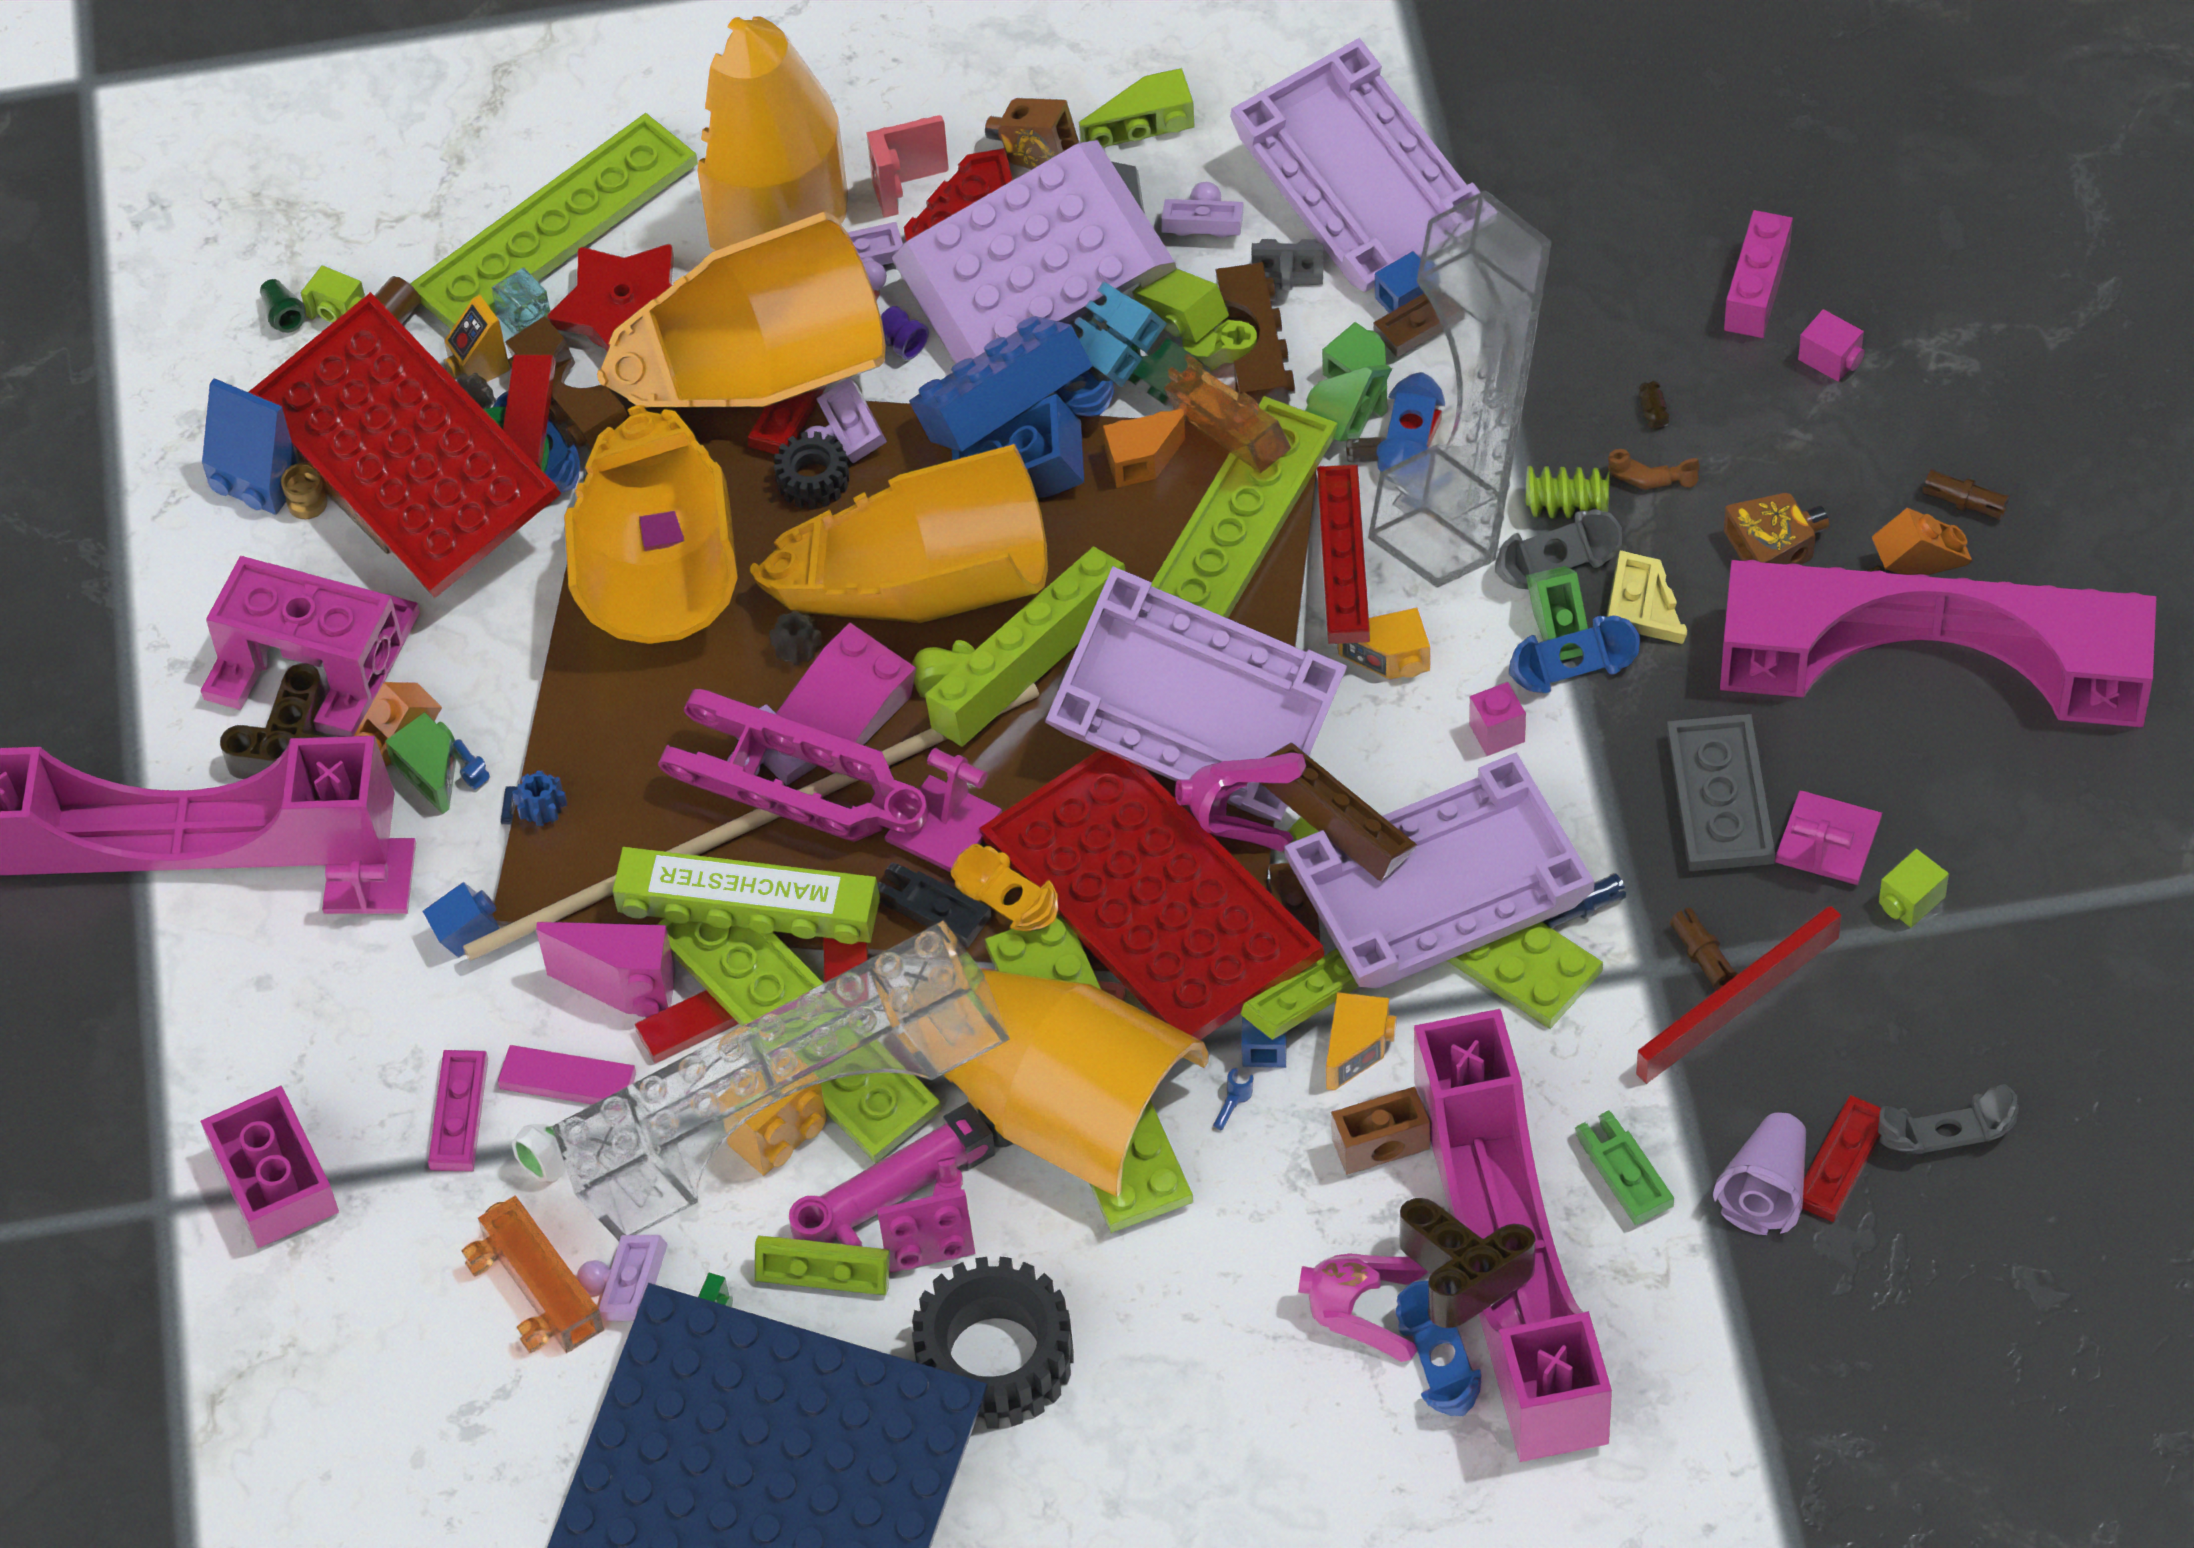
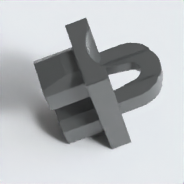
[1251,239,1323,290]

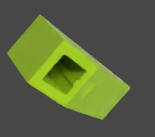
[1079,68,1195,148]

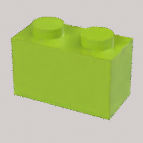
[1132,269,1229,343]

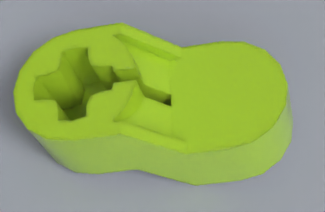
[1182,320,1257,372]

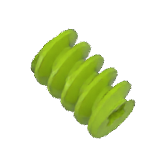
[1526,466,1610,519]

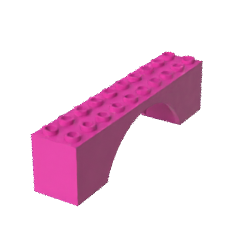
[1720,560,2156,727]
[0,736,395,875]
[1414,1008,1612,1462]

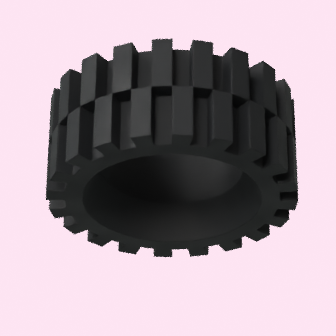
[912,1256,1074,1429]

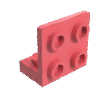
[866,115,949,218]

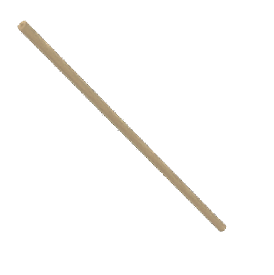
[463,683,1039,961]

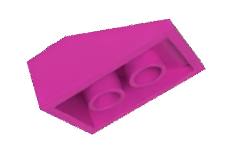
[775,623,916,774]
[536,922,676,1018]

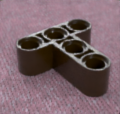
[220,663,326,779]
[1399,1198,1536,1328]

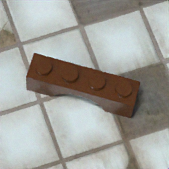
[1215,262,1295,417]
[505,316,629,452]

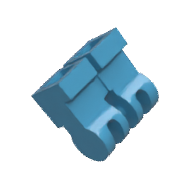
[1074,281,1167,388]

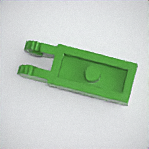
[1575,1110,1674,1226]

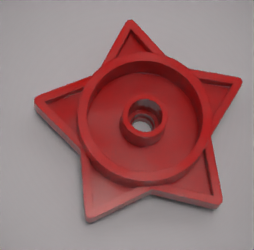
[547,244,674,352]

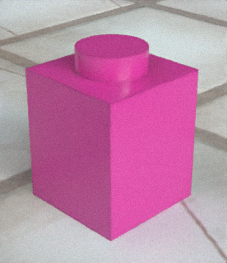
[1798,309,1865,382]
[1469,682,1526,756]

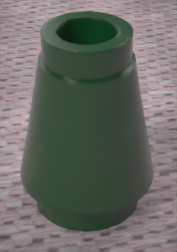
[260,279,305,333]

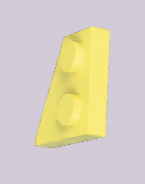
[1607,550,1687,644]

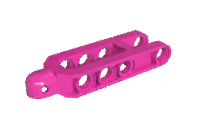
[658,689,929,842]

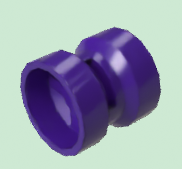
[881,306,929,360]

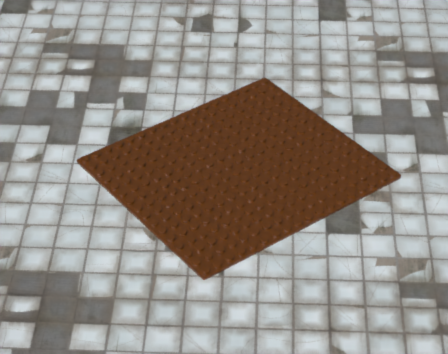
[492,387,1317,972]

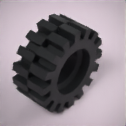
[774,431,849,509]

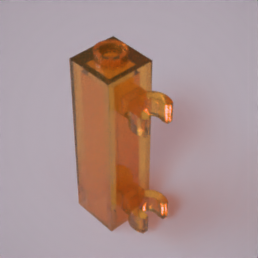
[1164,354,1291,473]
[461,1195,604,1354]

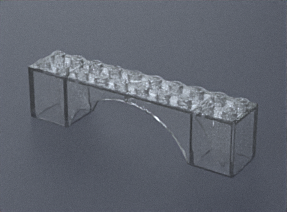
[1368,190,1552,588]
[552,920,1010,1242]

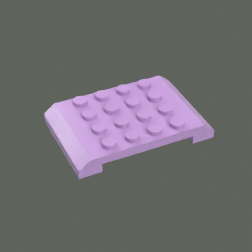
[1230,38,1495,292]
[892,140,1177,364]
[1045,566,1347,823]
[1284,752,1594,988]

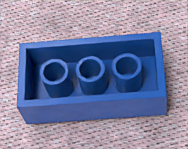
[909,316,1093,452]

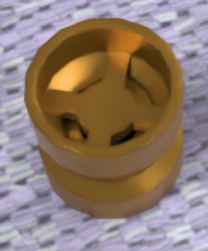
[281,463,328,519]

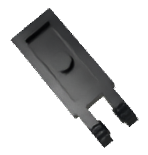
[877,862,991,948]

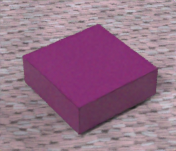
[639,511,684,551]

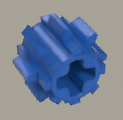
[512,771,567,826]

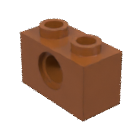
[1331,1086,1430,1175]

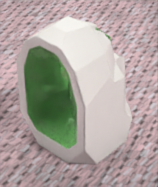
[511,1124,572,1182]

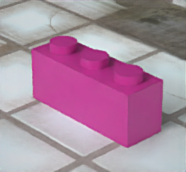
[1724,210,1793,338]

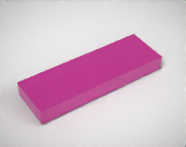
[498,1045,636,1110]
[428,1050,488,1171]

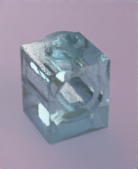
[491,267,550,335]

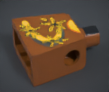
[985,98,1079,170]
[1724,493,1829,565]

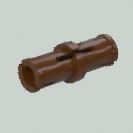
[1923,469,2010,521]
[1669,908,1738,990]

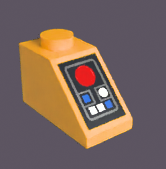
[443,295,510,391]
[1337,607,1430,680]
[1326,992,1397,1090]

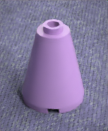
[1713,1113,1806,1235]

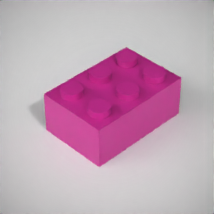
[200,1085,339,1248]

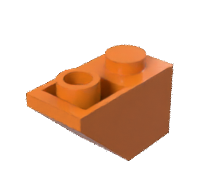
[1103,408,1185,488]
[1872,508,1972,575]
[354,682,442,767]

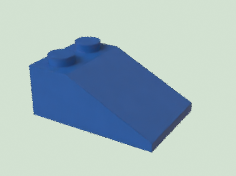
[202,378,298,515]
[952,394,1084,498]

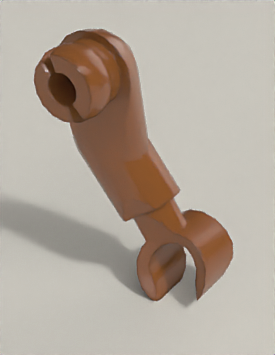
[1608,449,1700,490]

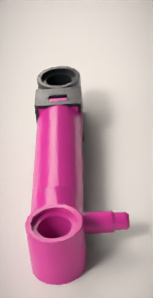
[789,1102,1014,1246]

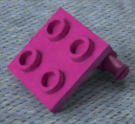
[885,748,1002,872]
[1775,790,1882,885]
[322,838,416,914]
[877,1152,976,1273]

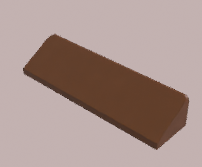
[1259,742,1417,881]

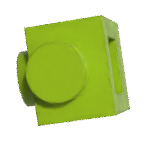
[300,265,365,323]

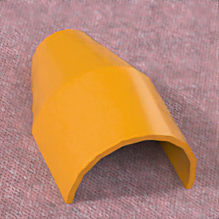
[697,16,848,250]
[597,212,886,407]
[564,405,738,644]
[750,444,1048,623]
[907,966,1209,1197]

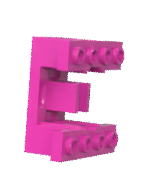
[200,555,420,737]

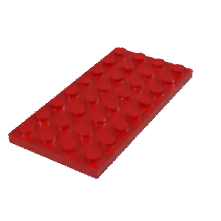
[249,292,561,598]
[979,749,1325,1040]

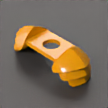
[951,844,1058,931]

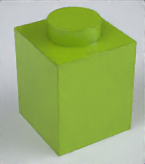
[1879,848,1949,928]

